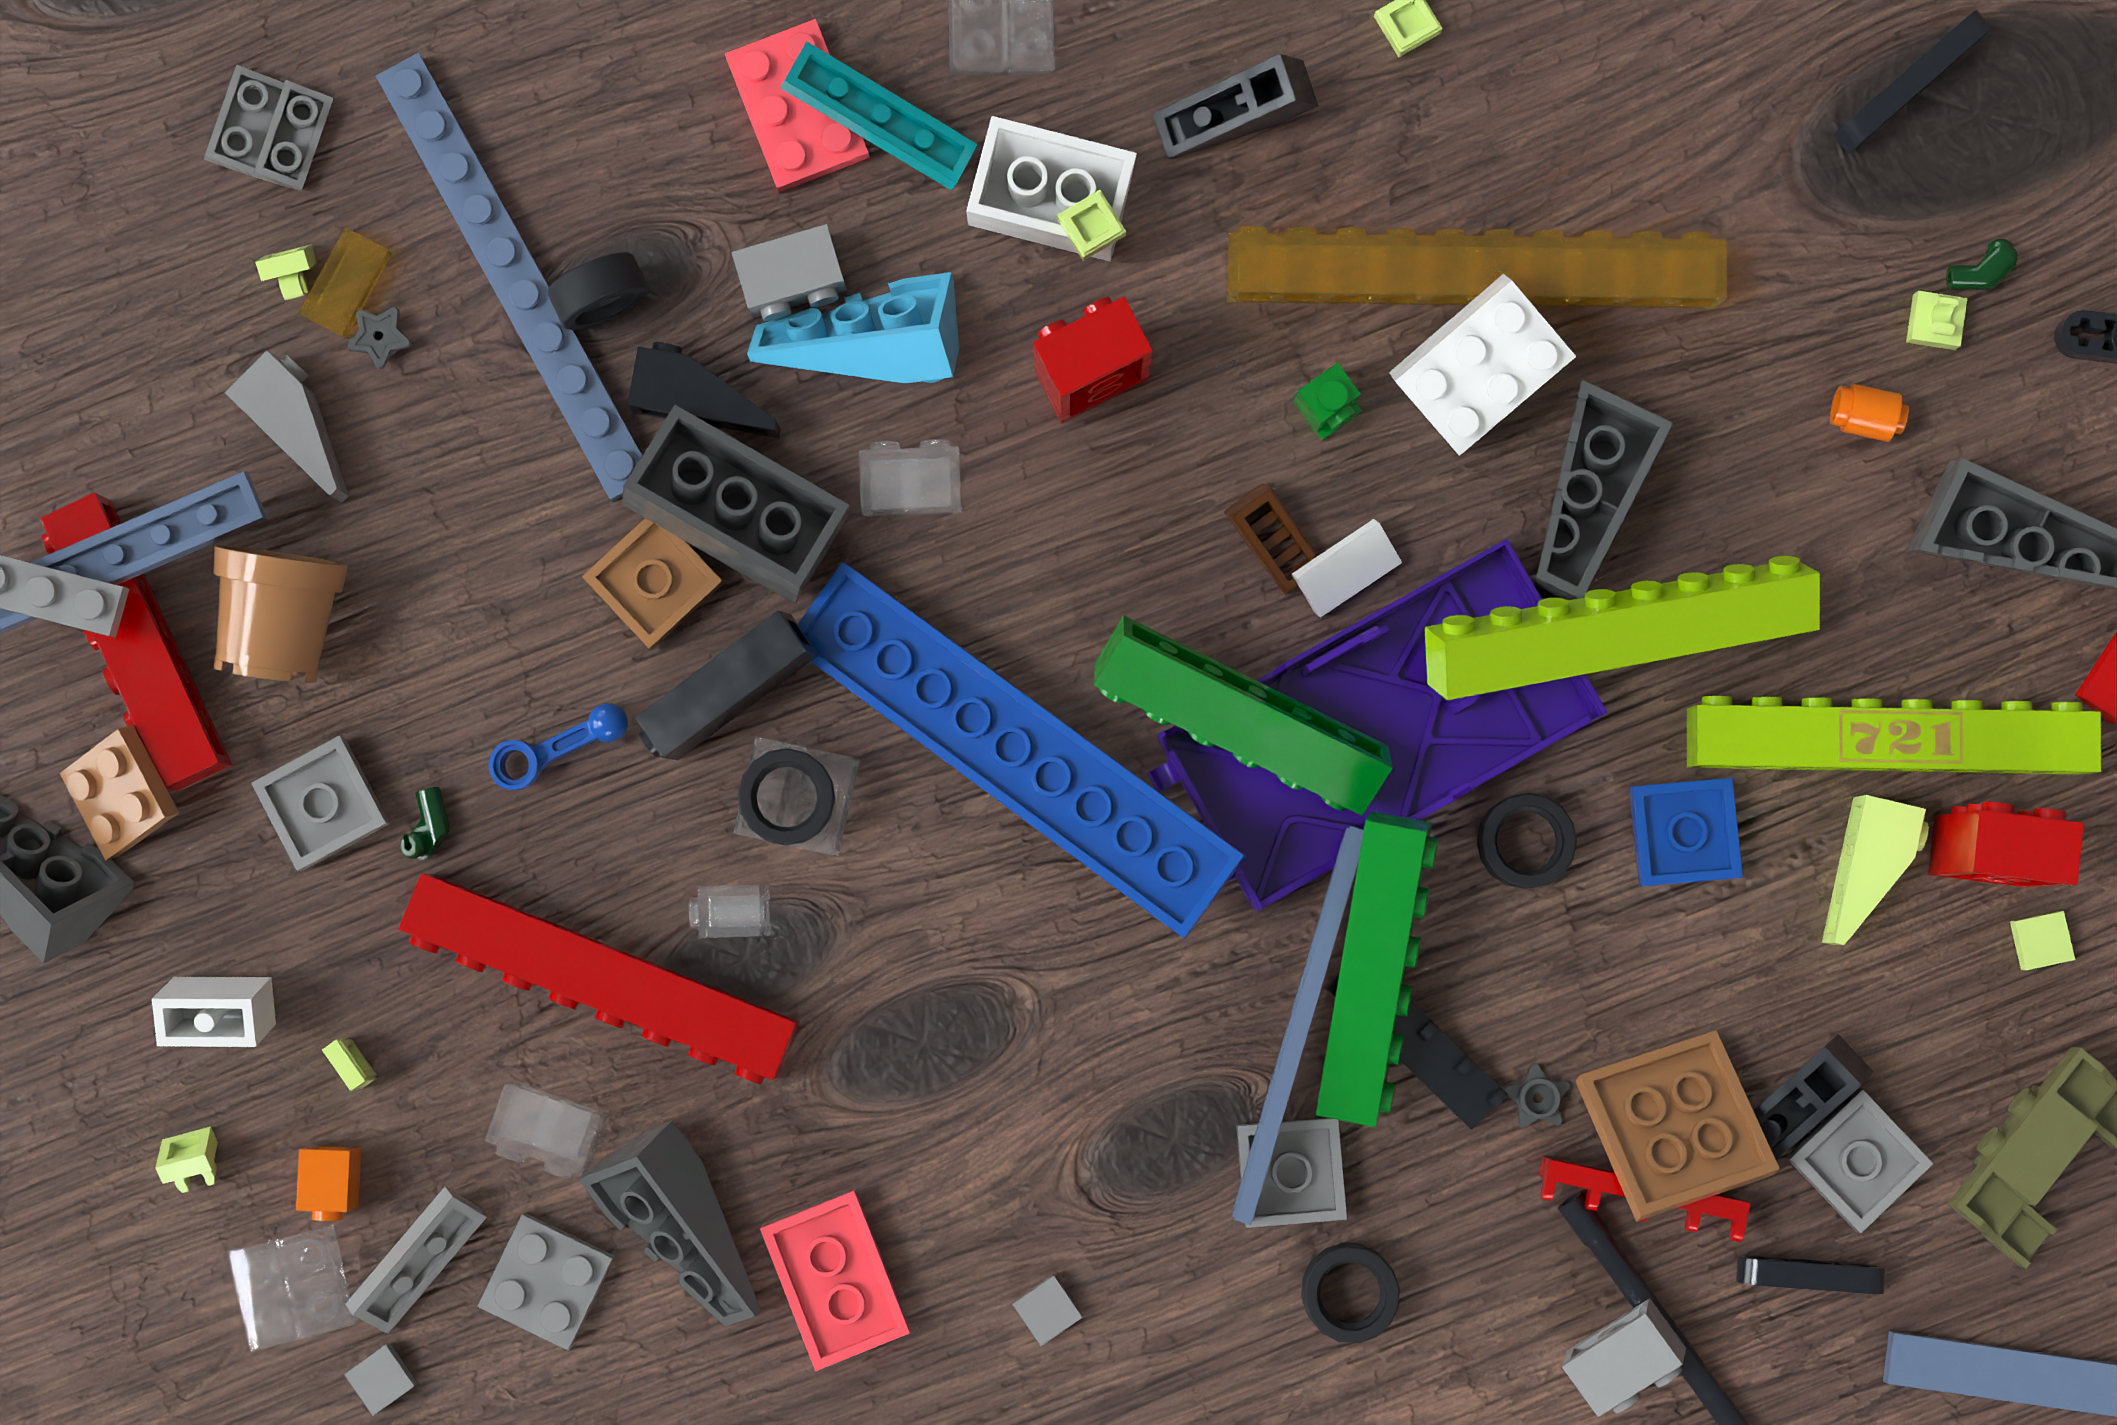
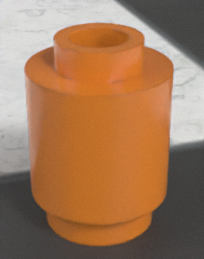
[1829,384,1909,442]

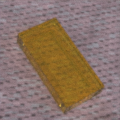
[298,227,392,339]

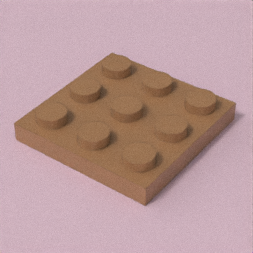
[1575,1030,1780,1222]

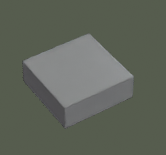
[1012,1274,1083,1346]
[344,1342,418,1416]

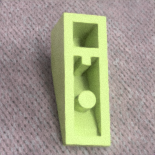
[1822,795,1929,945]

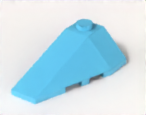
[747,272,959,383]

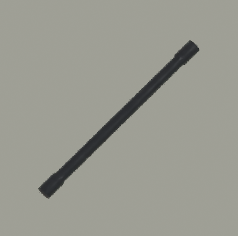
[1557,1191,1749,1425]

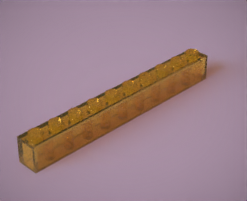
[1226,226,1727,309]

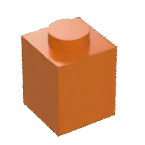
[296,1146,362,1221]

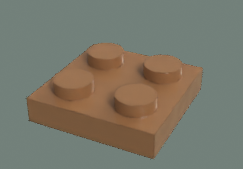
[582,518,724,651]
[59,725,179,861]

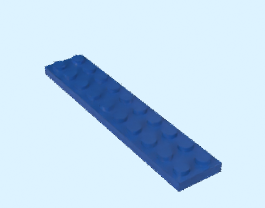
[798,562,1246,939]

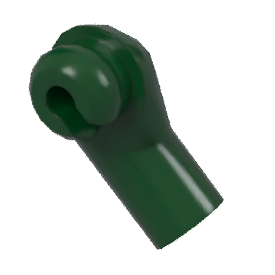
[1946,239,2018,290]
[400,787,450,860]

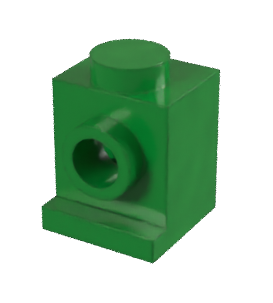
[1293,362,1362,441]

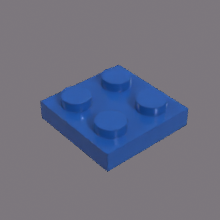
[1629,778,1743,887]

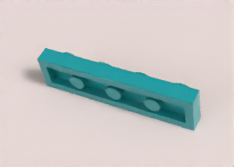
[780,41,978,190]

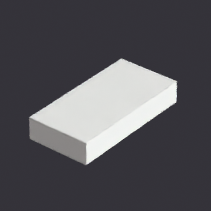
[1292,519,1402,618]

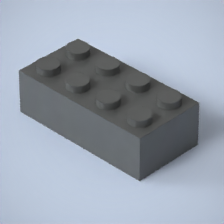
[622,405,850,604]

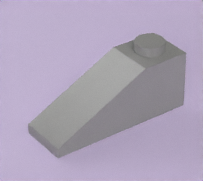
[225,351,349,503]

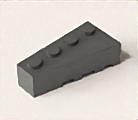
[1535,380,1673,601]
[1906,458,2117,589]

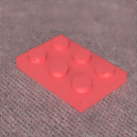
[725,19,870,193]
[760,1189,911,1372]

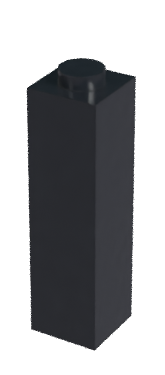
[635,610,819,760]

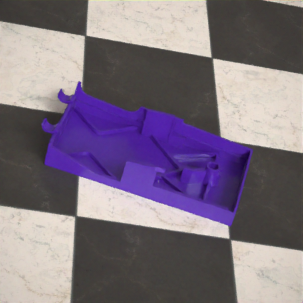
[1146,538,1608,912]

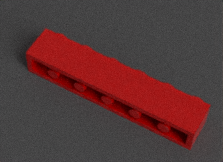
[40,492,232,791]

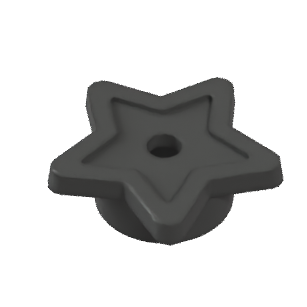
[347,307,412,369]
[1505,1064,1570,1128]

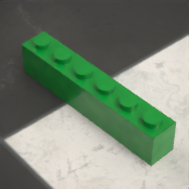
[1094,615,1393,816]
[1316,811,1438,1127]

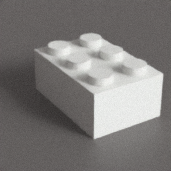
[1389,274,1576,456]

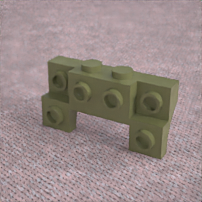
[1947,1047,2117,1269]

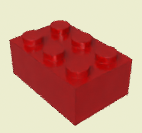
[1033,296,1153,423]
[1928,802,2084,888]

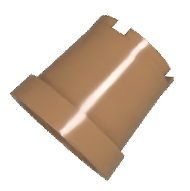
[214,545,348,683]

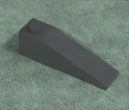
[0,795,134,963]
[578,1121,761,1326]

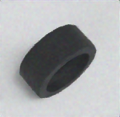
[548,252,648,330]
[738,748,836,846]
[1477,793,1577,889]
[1301,1243,1400,1343]

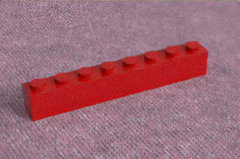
[398,873,800,1085]

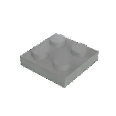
[251,735,390,871]
[1786,1089,1933,1233]
[1236,1117,1347,1228]
[477,1213,615,1350]

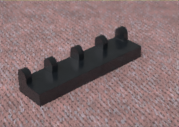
[1325,973,1508,1130]

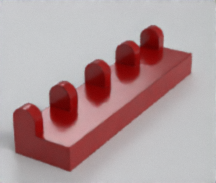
[1539,1156,1751,1242]

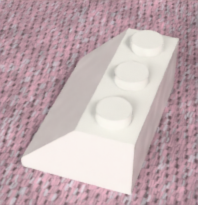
[966,116,1137,262]

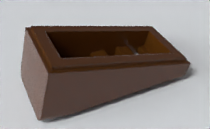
[1224,483,1318,595]

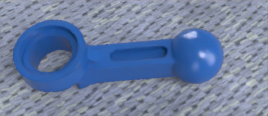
[488,703,628,790]

